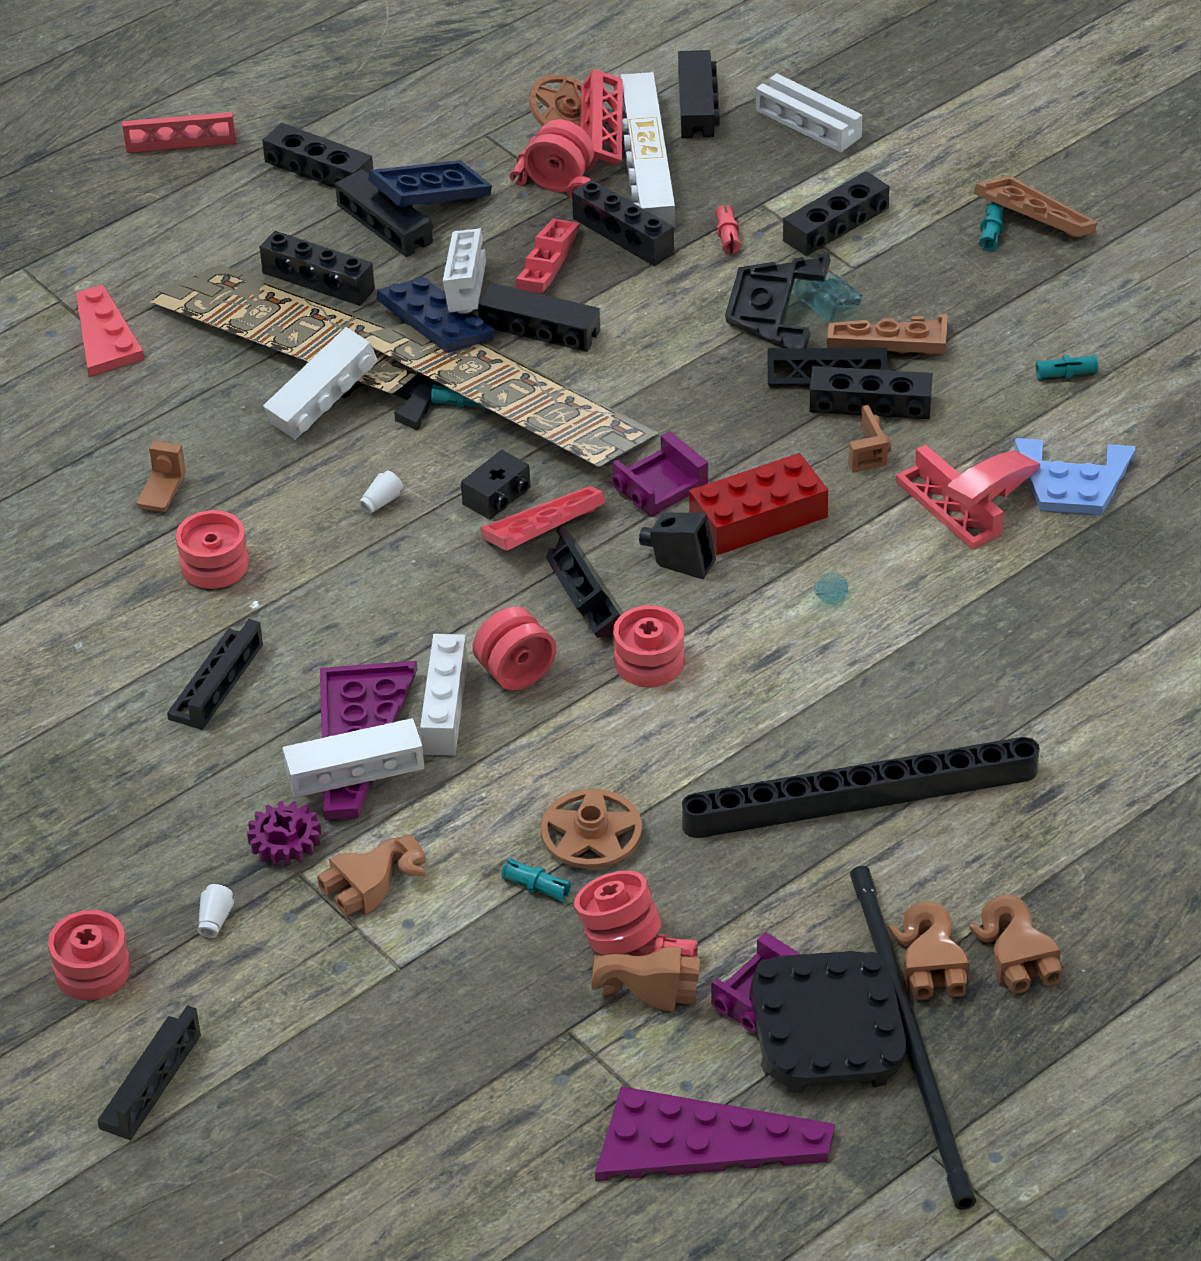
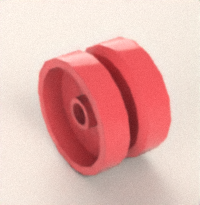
[523,119,594,193]
[175,510,249,589]
[613,605,685,687]
[472,606,557,691]
[574,870,662,955]
[48,910,131,1000]

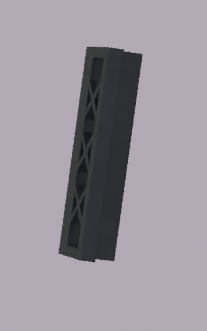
[767,348,887,385]
[167,619,263,730]
[97,1005,201,1140]

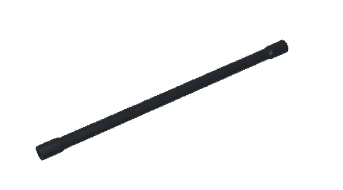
[850,866,976,1210]

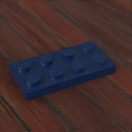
[368,160,492,207]
[376,277,494,353]

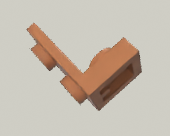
[848,405,891,473]
[137,441,186,512]

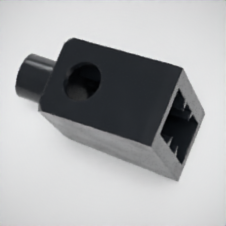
[639,512,716,579]

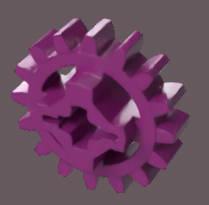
[247,801,322,866]

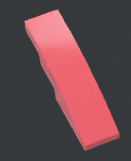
[515,218,580,294]
[945,450,1041,508]

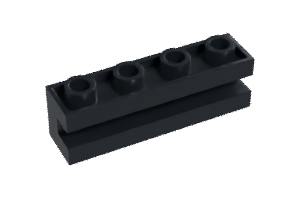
[678,50,720,138]
[335,169,433,257]
[478,283,601,352]

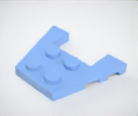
[1015,438,1135,515]

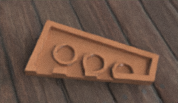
[973,175,1098,238]
[827,314,948,355]

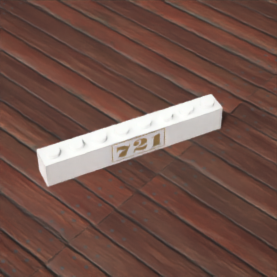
[621,72,675,228]

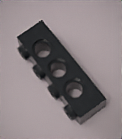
[262,122,373,188]
[783,171,890,256]
[572,179,674,267]
[259,231,375,306]
[809,366,933,419]

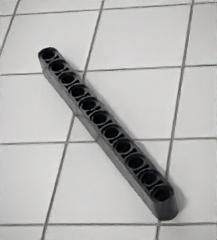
[682,737,1040,838]

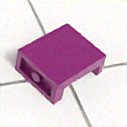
[611,431,708,517]
[711,932,801,1035]

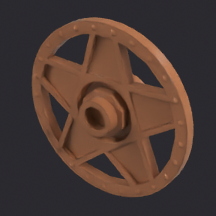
[529,75,606,127]
[540,789,642,869]

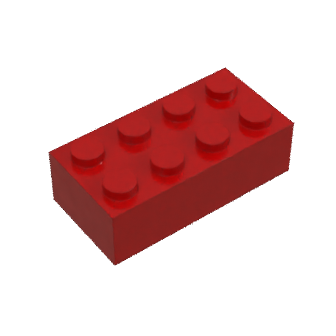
[689,453,829,555]

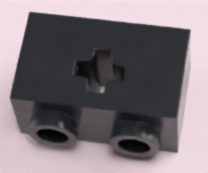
[461,450,531,520]

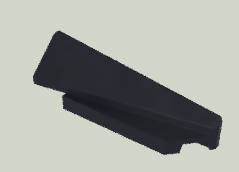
[546,524,623,638]

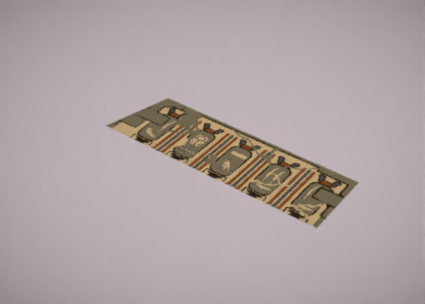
[143,264,419,394]
[359,323,658,467]

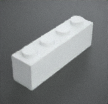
[263,327,378,440]
[420,634,468,756]

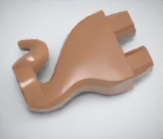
[317,834,426,916]
[969,894,1062,994]
[889,901,969,1000]
[591,947,700,1012]

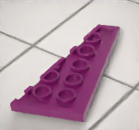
[320,661,418,820]
[595,1086,835,1181]

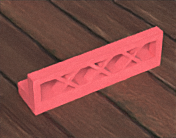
[580,69,623,170]
[122,112,236,153]
[896,444,1003,550]

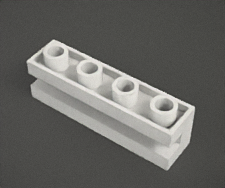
[756,74,862,152]
[443,228,486,314]
[283,718,424,798]

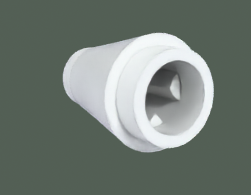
[359,470,403,515]
[197,884,234,938]

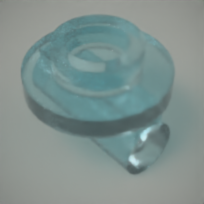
[814,572,848,604]

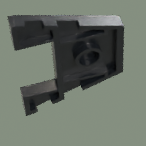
[725,253,831,348]
[341,372,441,430]

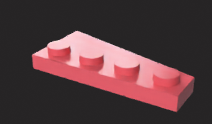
[76,284,144,377]
[480,486,606,551]

